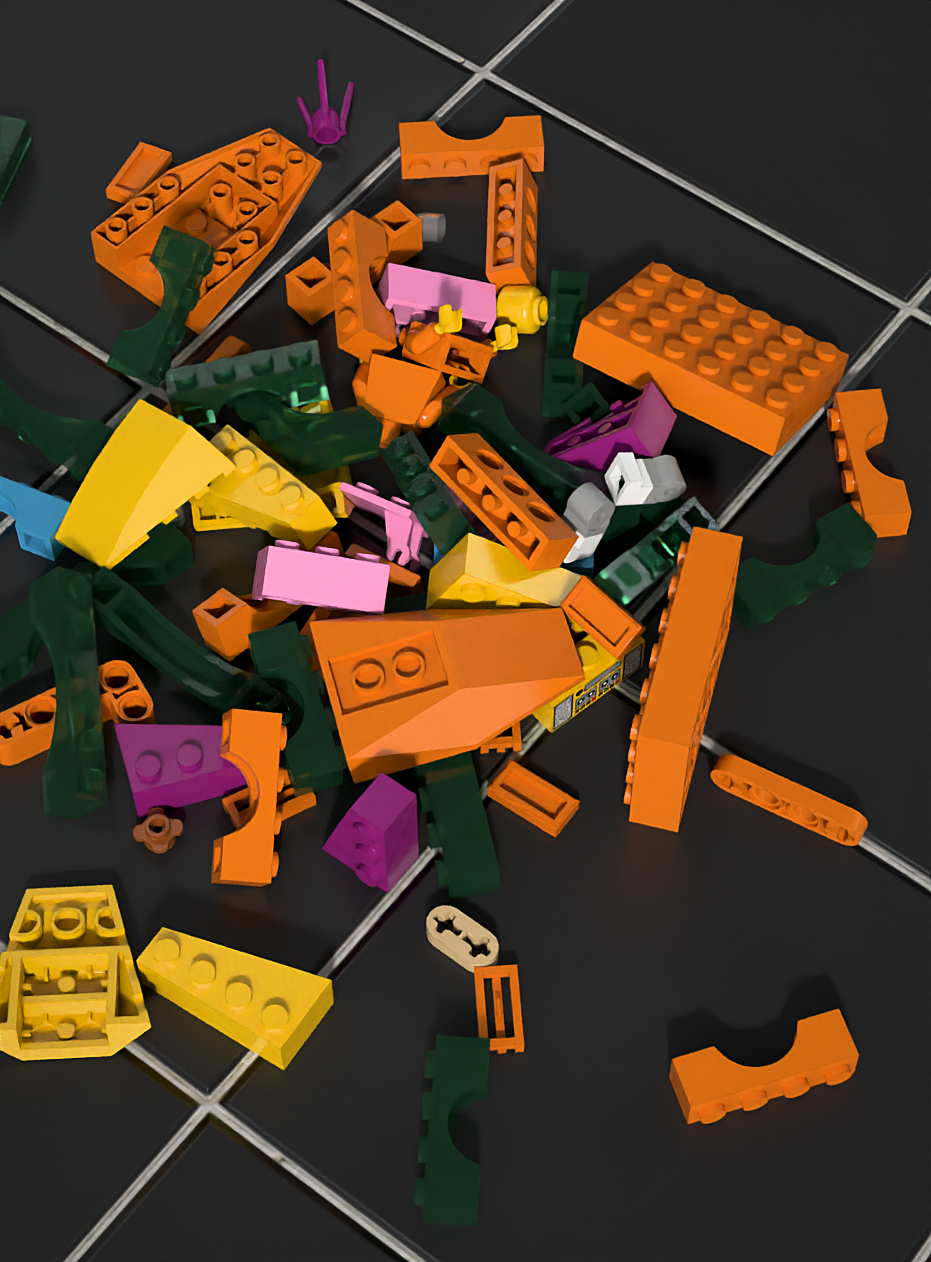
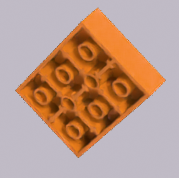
[572,261,849,456]
[624,526,743,832]

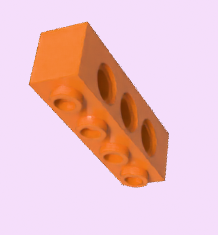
[486,159,538,296]
[429,433,579,571]

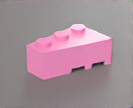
[375,263,496,342]
[251,540,390,615]

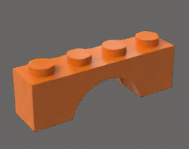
[399,115,544,179]
[285,200,423,326]
[327,210,397,364]
[827,388,912,539]
[192,530,346,662]
[211,709,287,887]
[669,1008,859,1124]

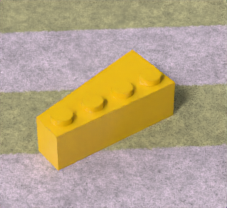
[188,424,338,551]
[426,532,609,642]
[136,927,334,1070]

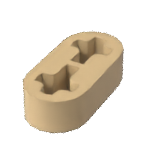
[426,905,499,973]

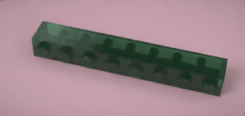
[384,592,500,900]

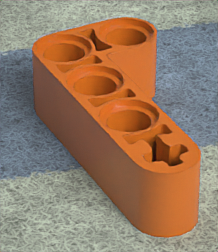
[0,660,157,766]

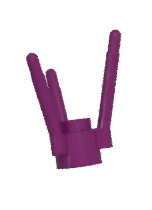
[297,59,355,144]

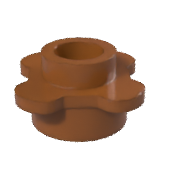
[133,807,184,854]

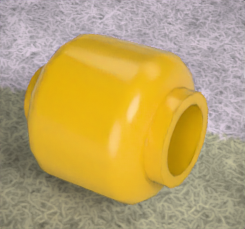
[496,285,549,334]

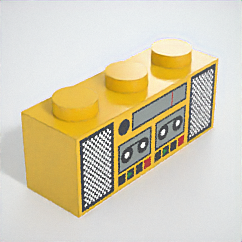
[532,635,645,733]

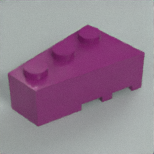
[537,381,677,499]
[114,724,248,818]
[321,772,419,893]

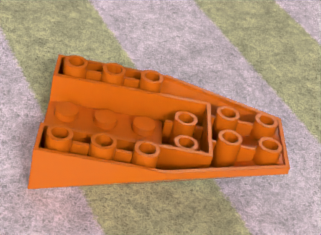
[91,128,322,335]
[309,608,586,784]

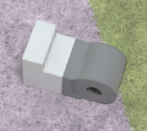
[604,452,687,506]
[561,482,615,564]

